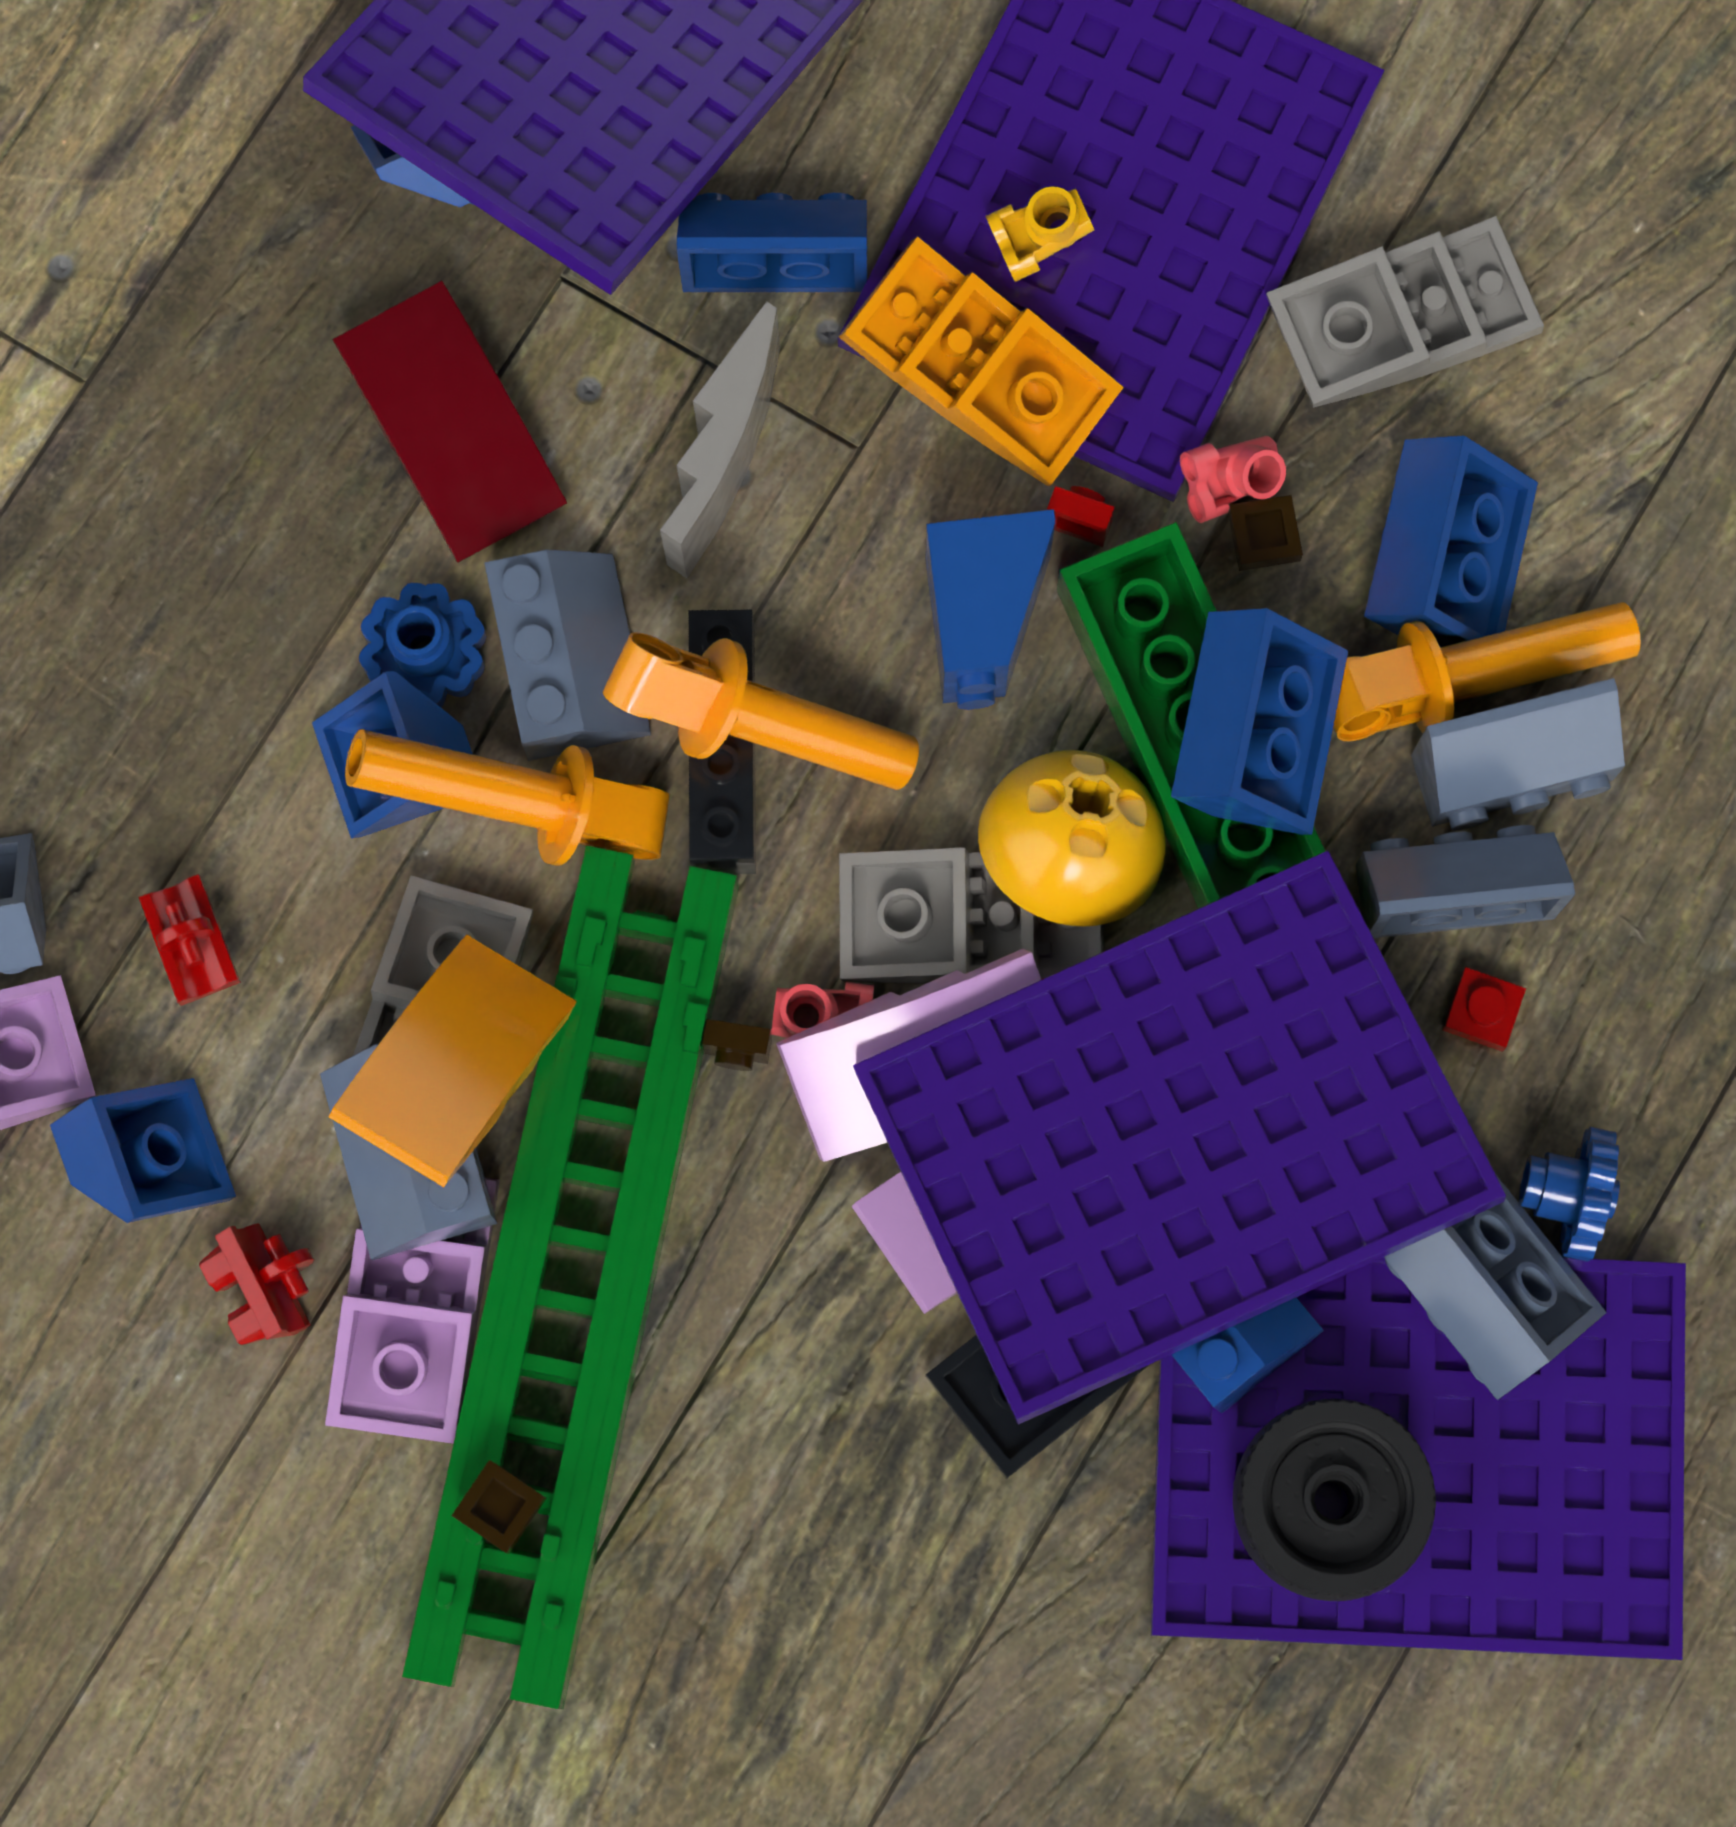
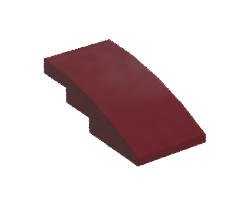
[332,280,567,563]

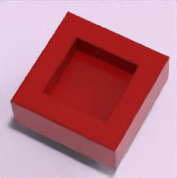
[1047,486,1115,547]
[1442,967,1526,1052]

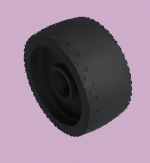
[1233,1399,1436,1601]

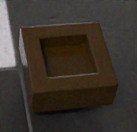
[1228,495,1303,571]
[702,1019,772,1071]
[451,1460,547,1554]

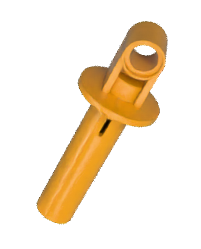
[1333,602,1641,741]
[602,632,919,790]
[345,729,670,866]

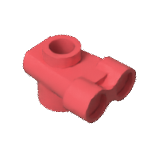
[1180,436,1286,523]
[771,982,874,1038]

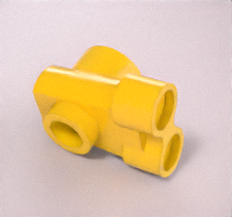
[986,187,1095,282]

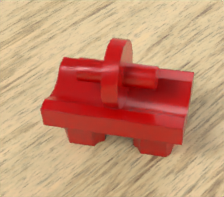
[138,874,241,1006]
[199,1223,315,1345]

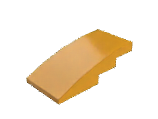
[839,236,1124,486]
[329,934,577,1187]

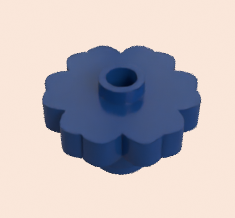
[359,582,487,707]
[1519,1127,1620,1262]

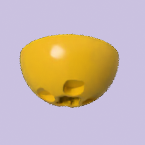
[978,750,1166,927]

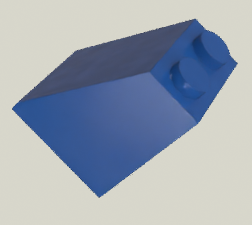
[925,509,1055,710]

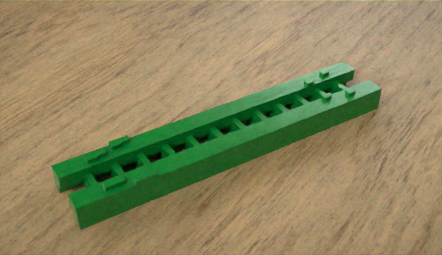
[402,845,739,1709]

